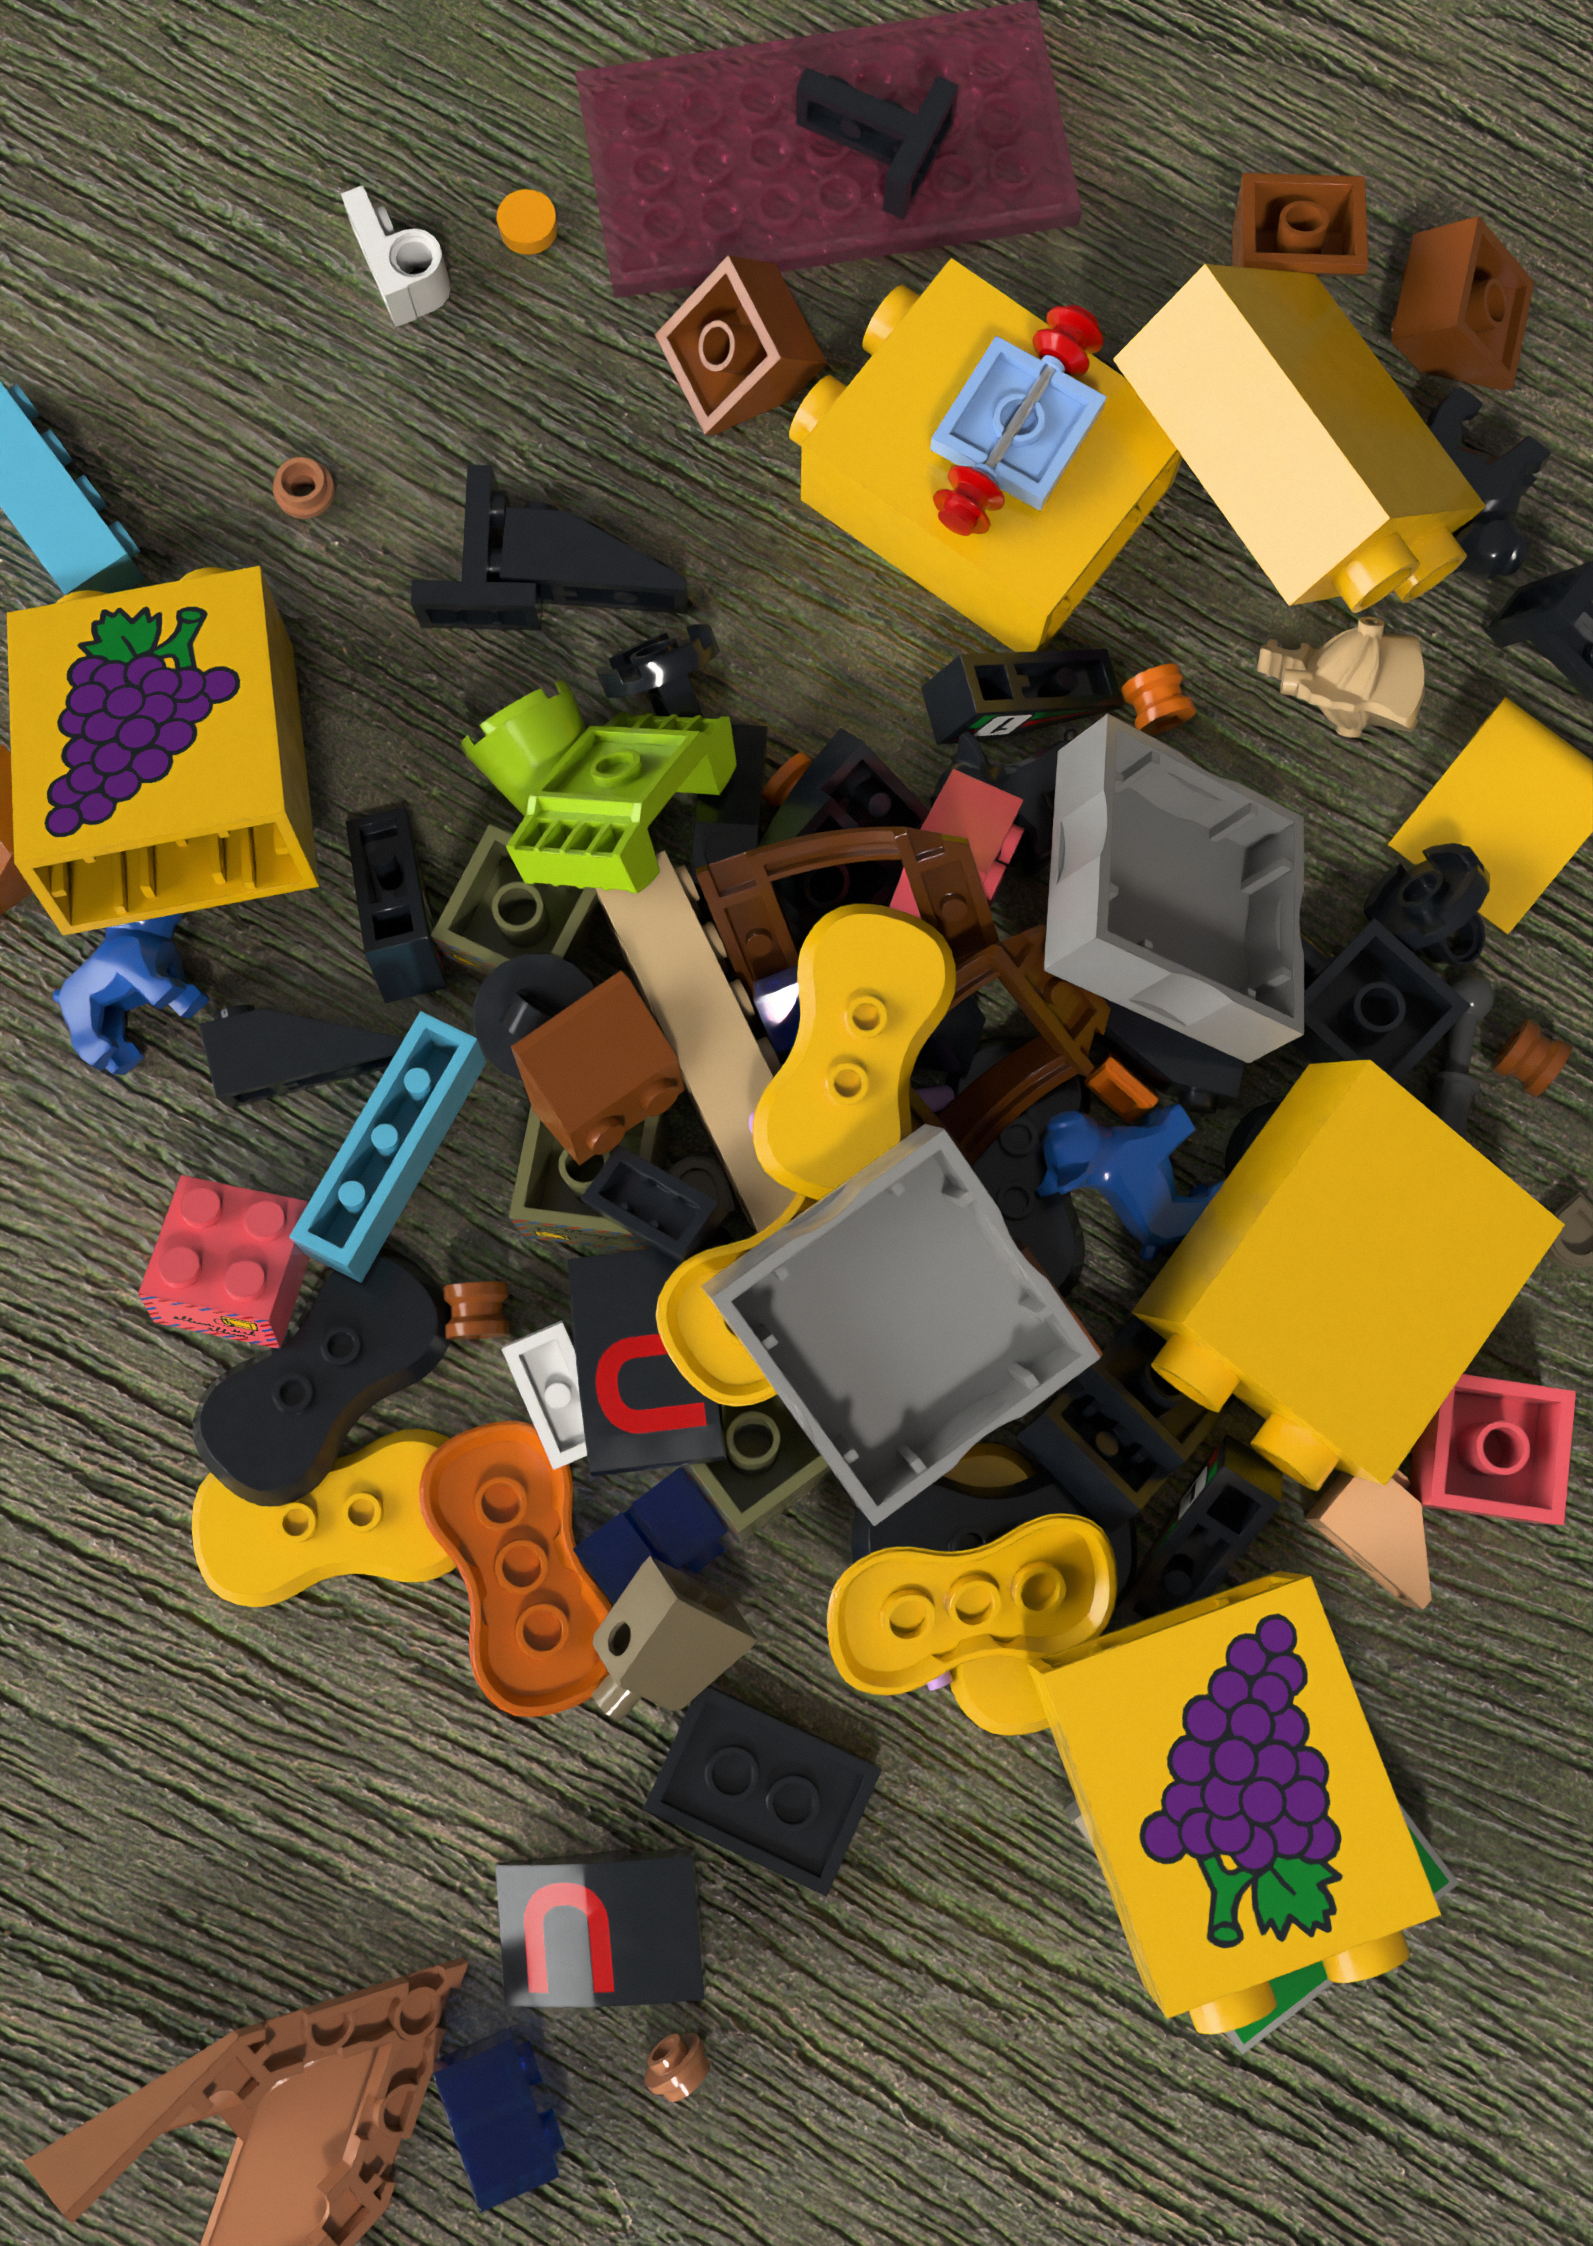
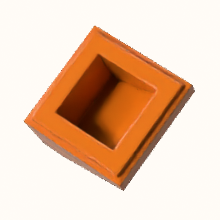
[1083,1051,1159,1123]

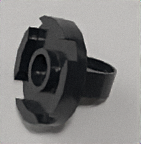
[595,624,720,718]
[1363,843,1490,966]
[473,953,597,1081]

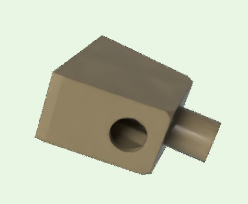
[592,1556,758,1721]

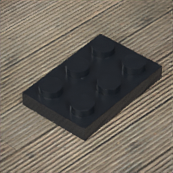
[643,1685,882,1897]

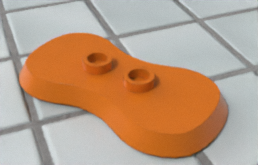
[419,1420,614,1717]

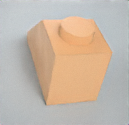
[1304,1469,1432,1610]

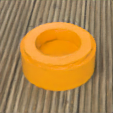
[497,189,558,255]

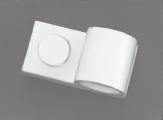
[341,185,451,327]
[501,1319,587,1470]

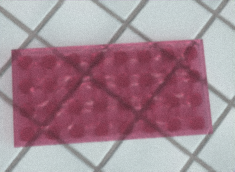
[575,0,1082,299]

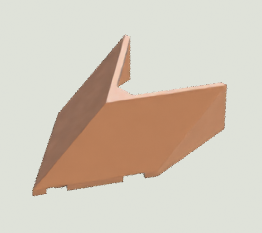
[23,1957,468,2246]

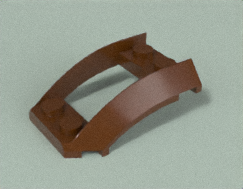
[695,827,1000,1032]
[909,924,1111,1167]

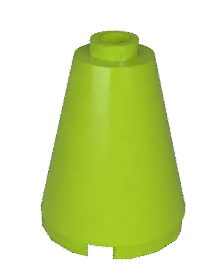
[460,680,586,817]

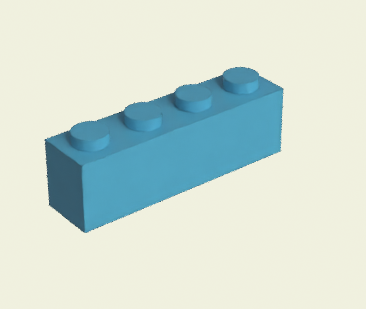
[0,381,145,595]
[289,1011,487,1283]

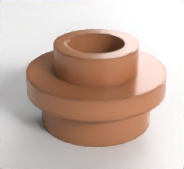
[273,457,335,519]
[644,2033,710,2102]

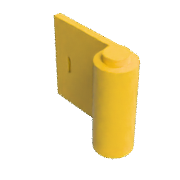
[1387,696,1593,935]

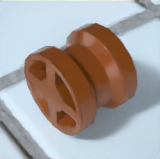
[1490,1017,1573,1098]
[443,1281,511,1340]

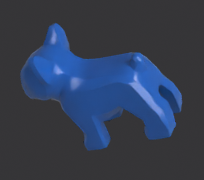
[52,913,210,1075]
[1036,1104,1225,1261]

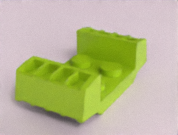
[506,712,737,894]

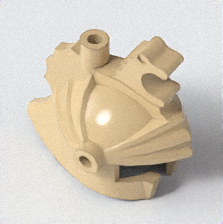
[1257,617,1425,738]

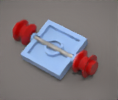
[930,305,1107,536]

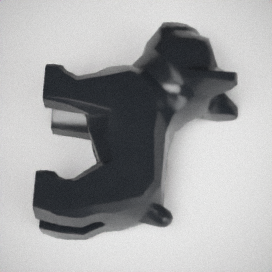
[1426,387,1551,580]
[930,729,1079,877]

